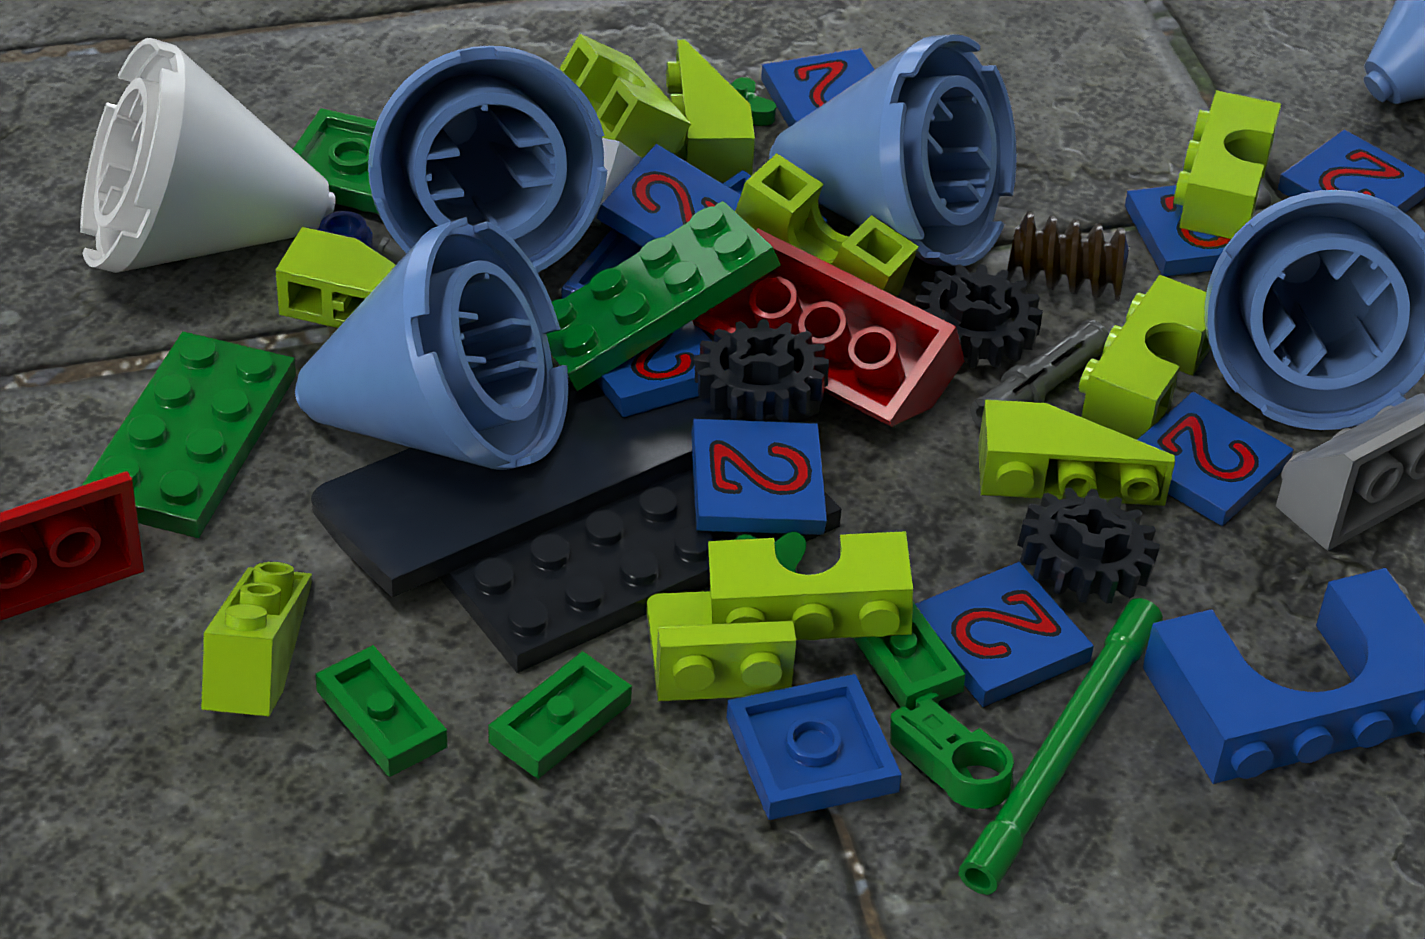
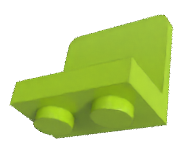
[647,591,796,701]

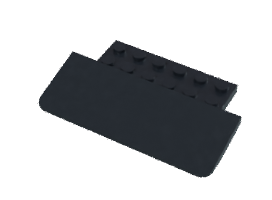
[311,330,842,673]

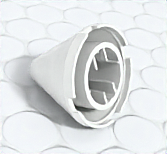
[80,38,335,273]

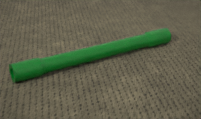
[958,598,1163,894]

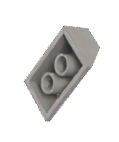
[1275,393,1425,551]

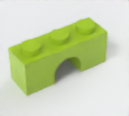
[559,33,691,159]
[1173,90,1281,239]
[735,153,919,297]
[1079,274,1210,440]
[708,531,913,640]

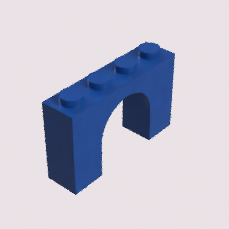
[1142,568,1425,784]

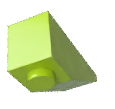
[276,227,396,328]

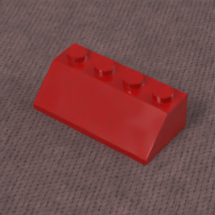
[692,228,964,427]
[0,471,144,621]

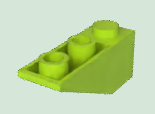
[666,39,755,182]
[978,400,1175,506]
[201,562,312,716]

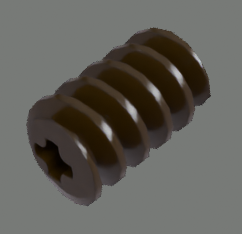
[1007,211,1130,302]

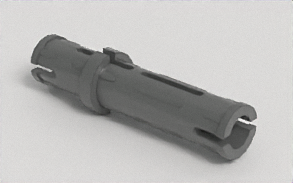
[970,319,1109,429]

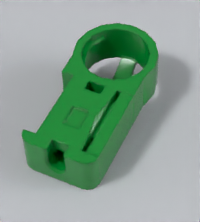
[890,693,1014,809]

